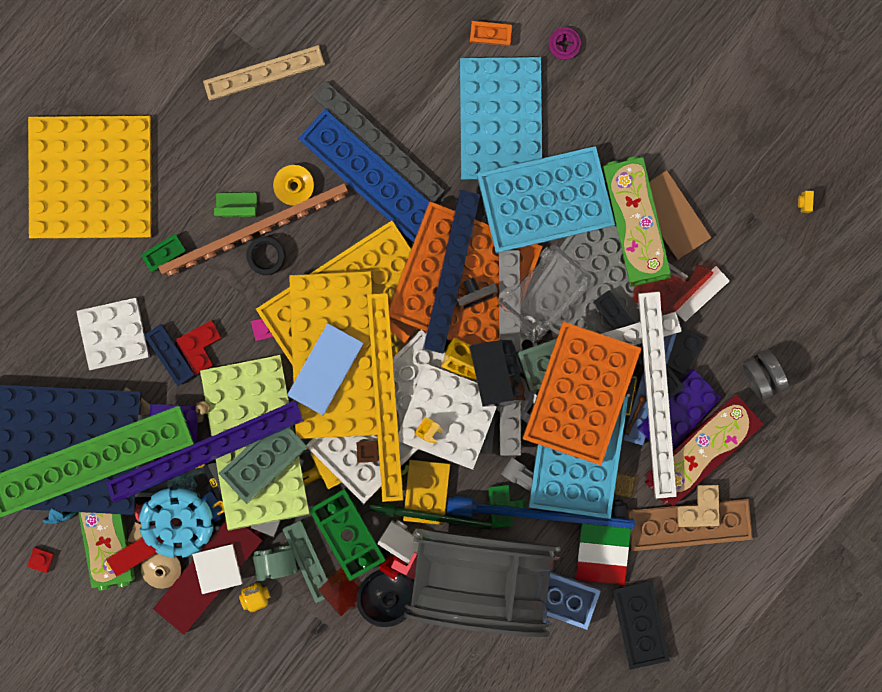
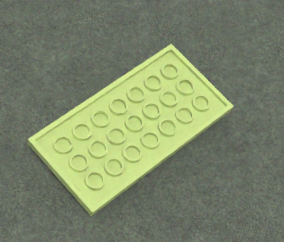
[200,355,310,530]

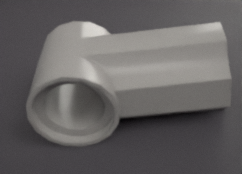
[501,457,533,492]

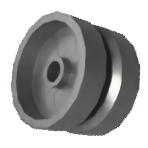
[742,349,789,401]

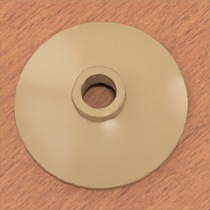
[141,553,182,589]

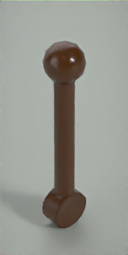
[625,395,647,435]

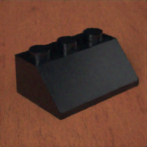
[469,340,525,407]

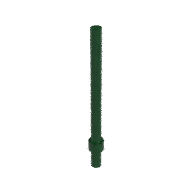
[370,503,492,530]

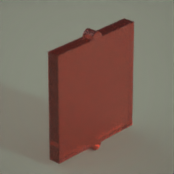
[318,567,359,617]

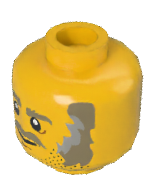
[239,582,271,612]

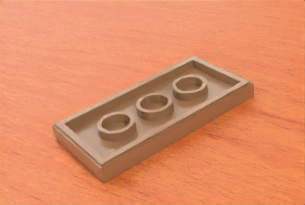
[649,170,711,260]

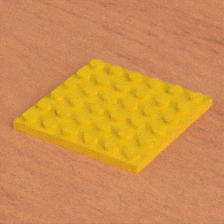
[28,116,152,239]

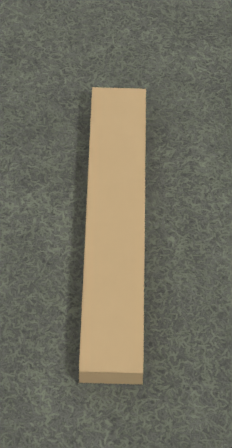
[203,45,325,101]

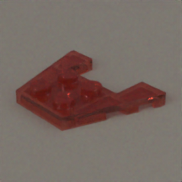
[632,264,714,316]

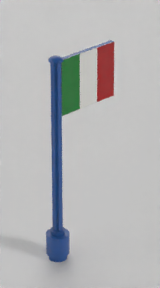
[447,496,636,585]

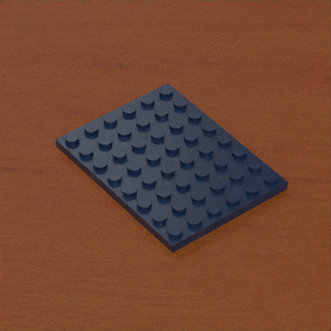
[0,385,142,515]

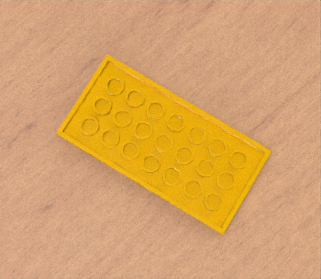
[289,271,377,439]

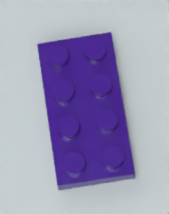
[637,369,721,449]

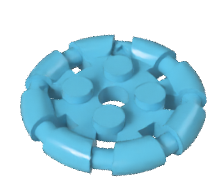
[139,488,214,558]

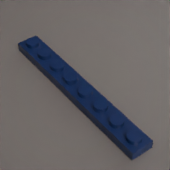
[422,189,480,354]

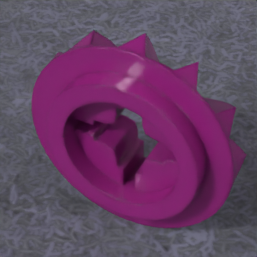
[548,27,581,60]

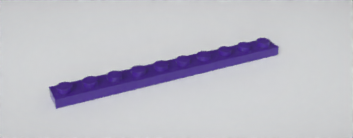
[106,400,304,503]

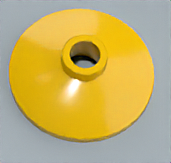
[273,165,314,206]

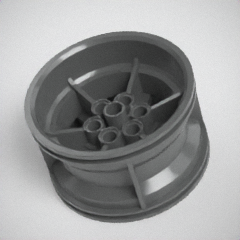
[404,528,561,637]

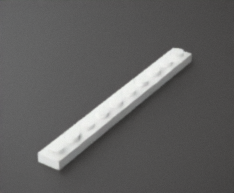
[638,291,676,499]

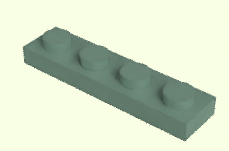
[282,520,335,603]

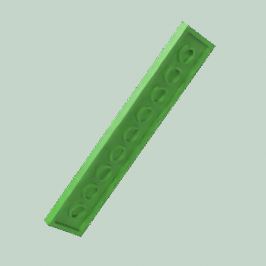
[0,406,194,518]

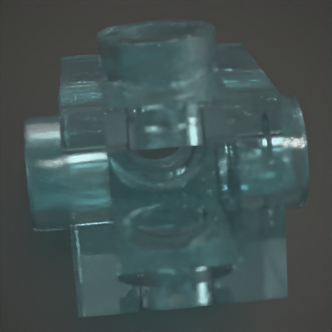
[167,473,201,506]

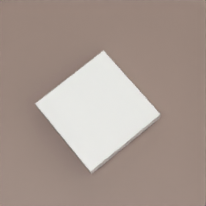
[192,544,243,594]

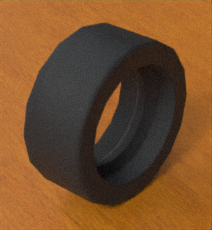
[246,237,286,275]

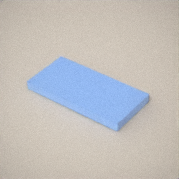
[287,323,364,416]

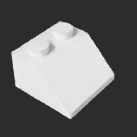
[378,519,420,564]

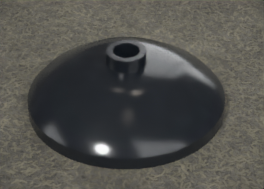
[357,570,414,627]

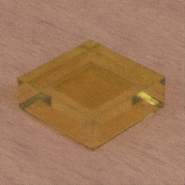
[614,474,635,497]

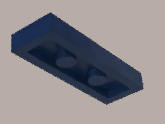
[144,324,195,386]

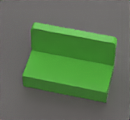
[214,193,257,218]

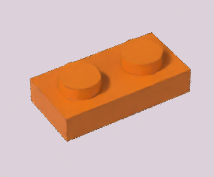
[470,21,512,46]

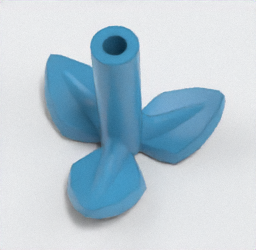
[43,508,76,524]

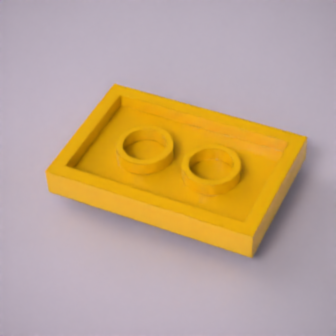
[403,460,450,525]

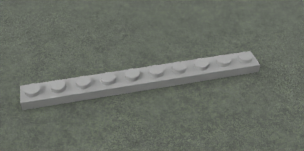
[499,250,521,455]

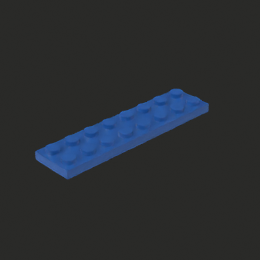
[298,109,429,243]

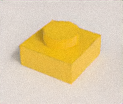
[798,191,814,213]

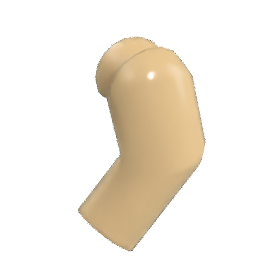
[196,401,210,423]

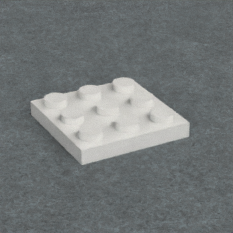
[76,298,150,370]

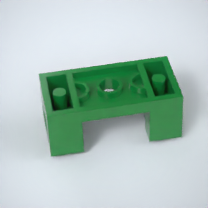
[309,487,387,581]

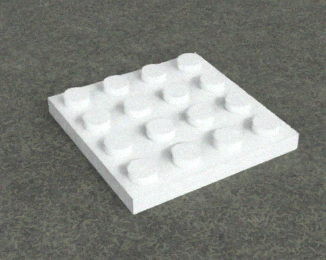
[398,363,497,470]

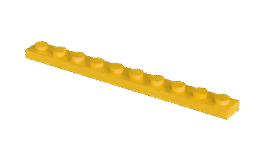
[367,293,403,502]

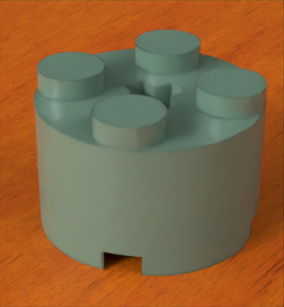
[253,545,298,581]

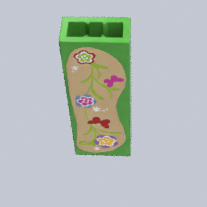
[603,156,671,287]
[78,512,135,591]

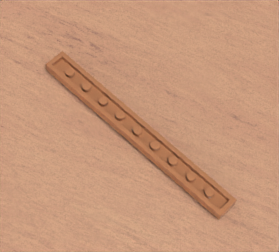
[158,184,349,277]

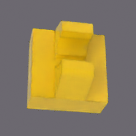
[414,417,443,444]

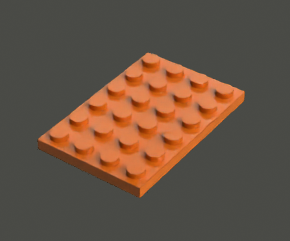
[523,321,642,465]

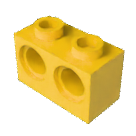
[441,337,477,383]

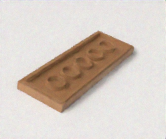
[628,499,753,551]

